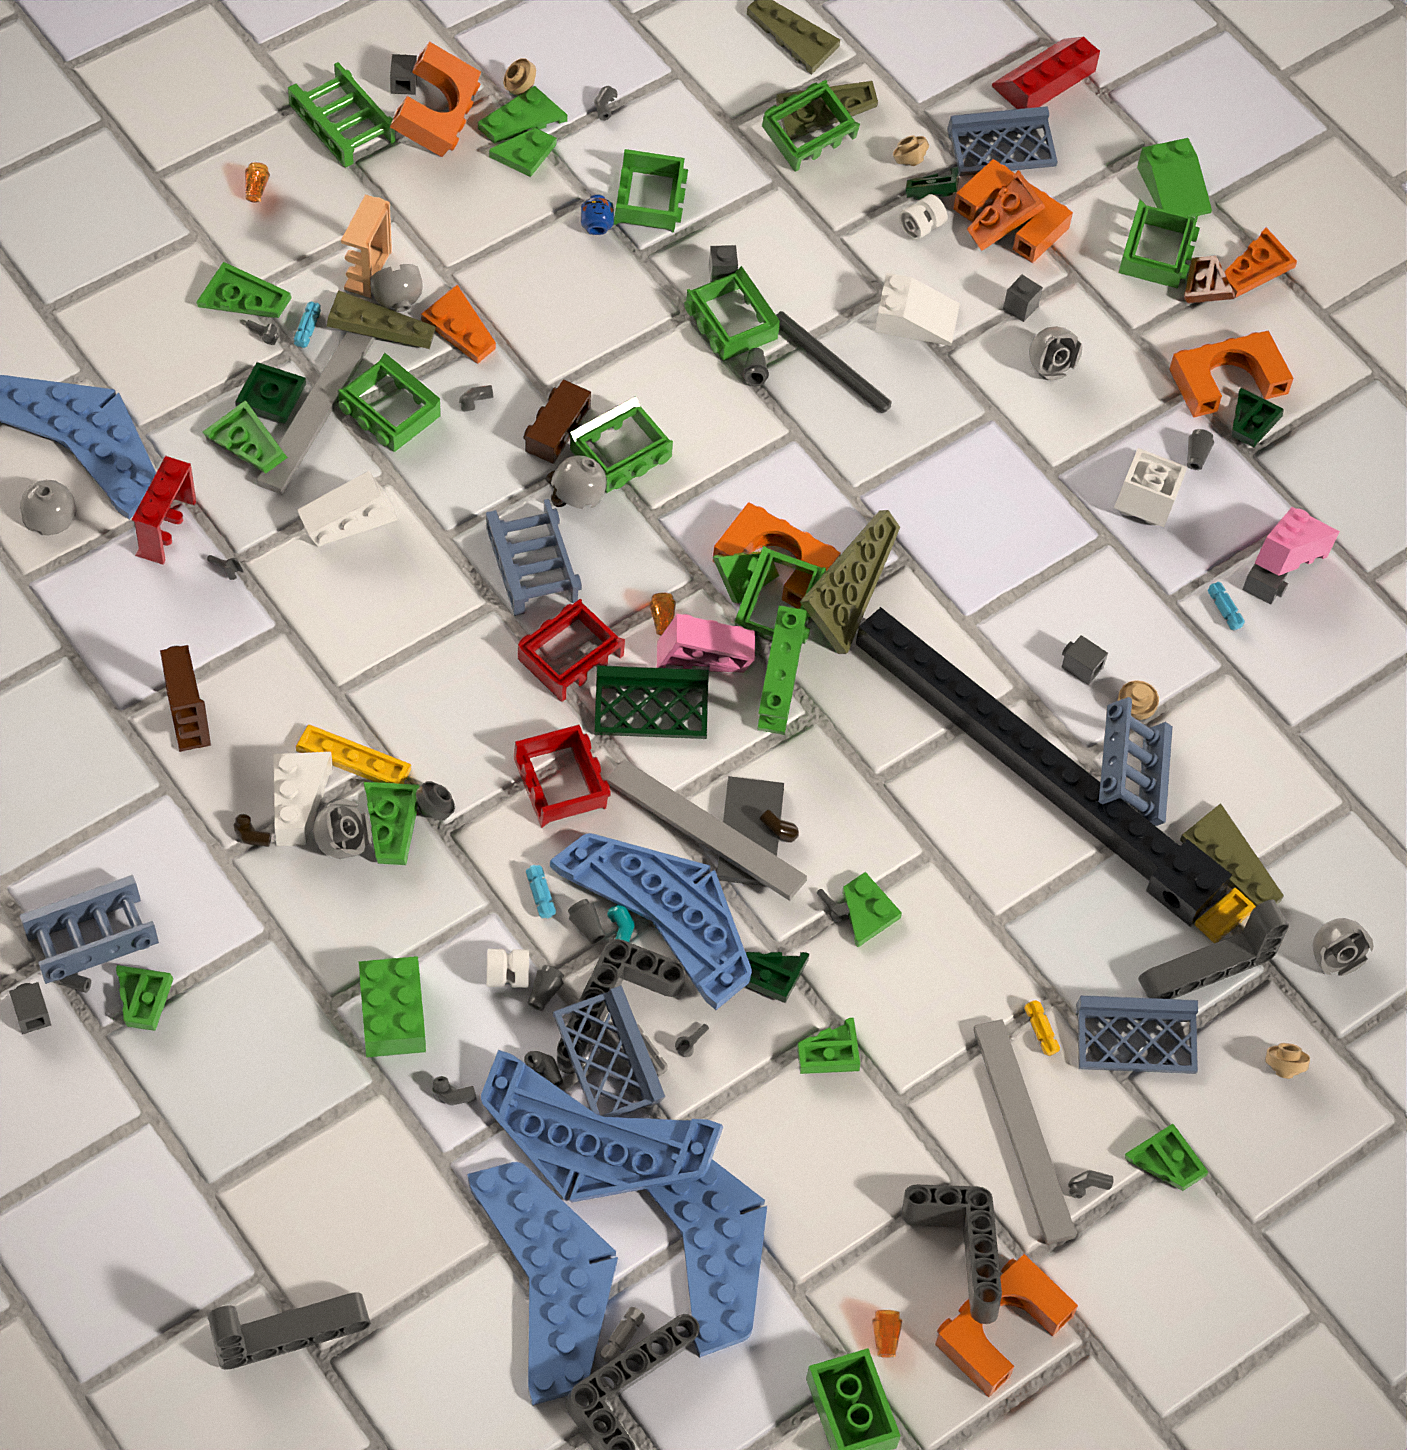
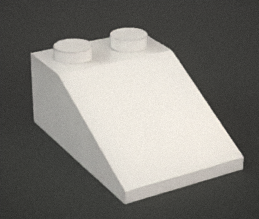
[875,273,960,346]
[1114,448,1187,527]

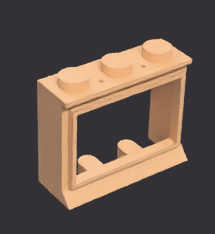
[341,194,392,298]

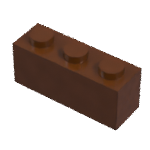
[523,379,591,464]

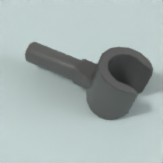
[246,320,279,345]
[207,555,244,580]
[817,889,850,922]
[675,1024,709,1057]

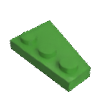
[478,86,568,143]
[197,262,292,318]
[202,400,288,473]
[364,782,420,865]

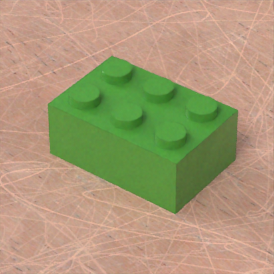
[358,956,426,1058]
[806,1348,901,1450]

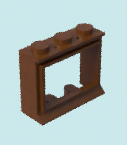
[160,645,211,752]

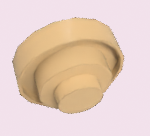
[503,58,536,95]
[893,135,929,166]
[1117,680,1159,720]
[1265,1043,1310,1079]

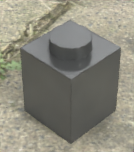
[390,54,417,95]
[709,245,738,282]
[1003,274,1043,322]
[1242,564,1289,605]
[1062,635,1108,685]
[9,982,51,1035]

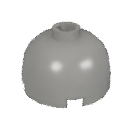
[370,264,423,312]
[1029,326,1083,380]
[551,455,607,509]
[20,479,76,536]
[313,799,371,859]
[1313,918,1374,976]

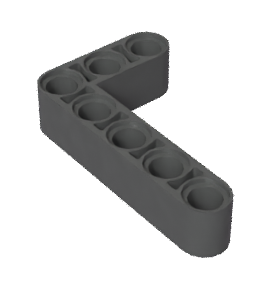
[1138,900,1289,999]
[556,939,685,1074]
[901,1184,1002,1324]
[208,1292,371,1370]
[565,1314,700,1450]

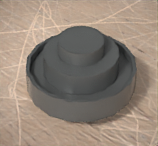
[416,781,455,820]

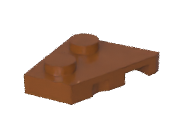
[1184,255,1235,303]

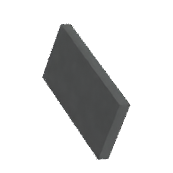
[717,776,784,886]

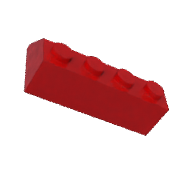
[991,36,1100,109]

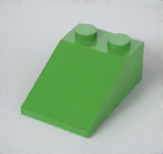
[1137,138,1212,217]

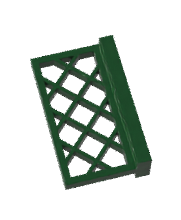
[594,666,709,739]

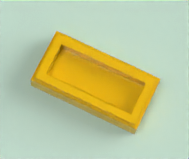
[1195,887,1256,943]

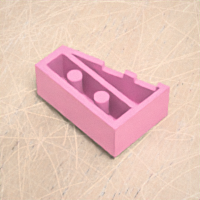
[1255,507,1340,576]
[657,614,755,673]

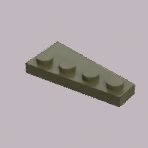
[747,0,840,75]
[776,81,878,140]
[327,290,436,349]
[1180,803,1284,906]

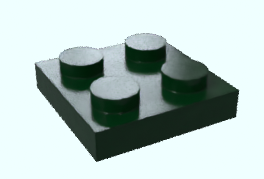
[235,362,306,424]

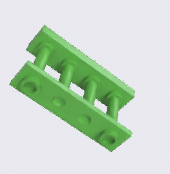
[288,62,395,168]
[757,605,807,735]

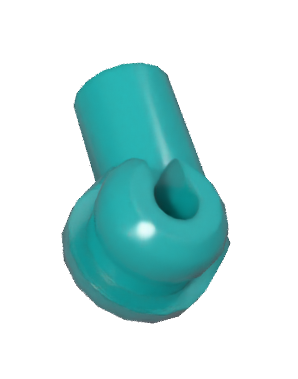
[607,905,635,942]

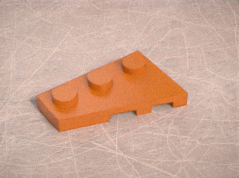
[967,170,1045,251]
[1224,227,1297,298]
[421,285,496,364]

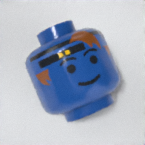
[581,195,614,235]

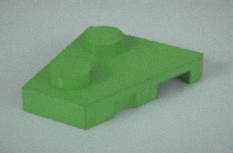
[489,128,557,177]
[713,551,779,604]
[842,872,902,947]
[116,965,173,1031]
[797,1018,860,1074]
[1125,1124,1208,1191]

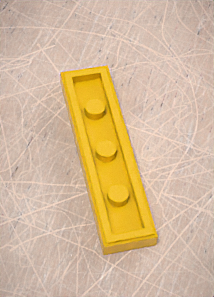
[296,724,411,784]

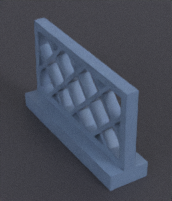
[947,106,1058,176]
[552,985,666,1117]
[1076,995,1198,1074]

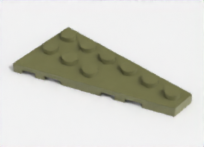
[800,510,900,654]

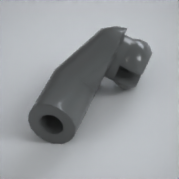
[594,86,618,121]
[524,1051,563,1086]
[1068,1170,1114,1198]

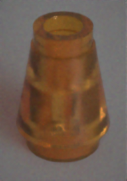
[245,162,270,203]
[649,593,676,636]
[872,1310,903,1358]

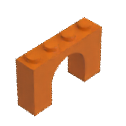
[390,41,481,157]
[953,159,1073,263]
[1169,330,1294,418]
[712,502,841,609]
[935,1254,1078,1397]

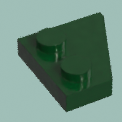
[906,167,959,200]
[1232,388,1284,448]
[746,952,810,1003]

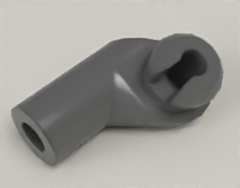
[459,385,493,412]
[59,973,91,993]
[432,1076,476,1105]

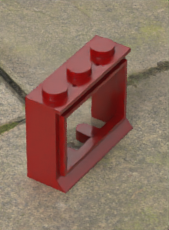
[132,456,196,565]
[518,599,625,702]
[513,725,611,828]

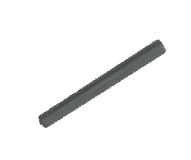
[776,311,892,413]

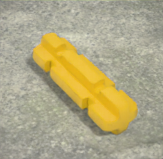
[1025,1000,1060,1056]

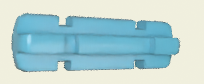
[294,301,321,348]
[1208,582,1245,630]
[526,865,556,919]

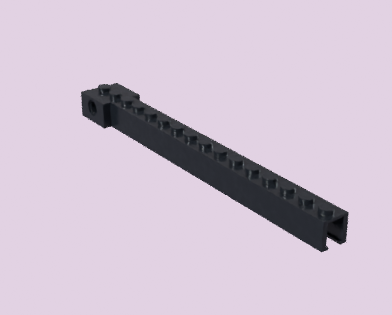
[856,607,1232,927]

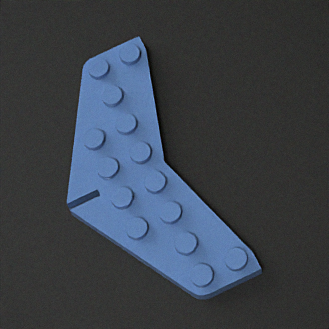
[0,375,156,520]
[550,833,752,1010]
[481,1050,723,1202]
[646,1159,767,1357]
[467,1162,618,1406]

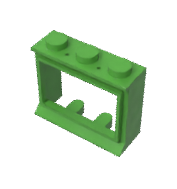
[762,80,860,172]
[613,149,688,233]
[1118,199,1200,289]
[684,266,780,361]
[338,353,441,452]
[570,396,673,493]
[734,546,826,644]

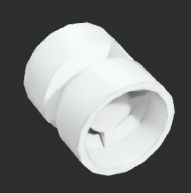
[899,194,948,240]
[487,949,529,988]

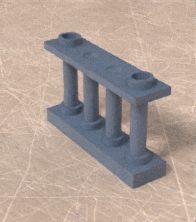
[486,499,582,616]
[1099,697,1173,826]
[20,875,159,984]

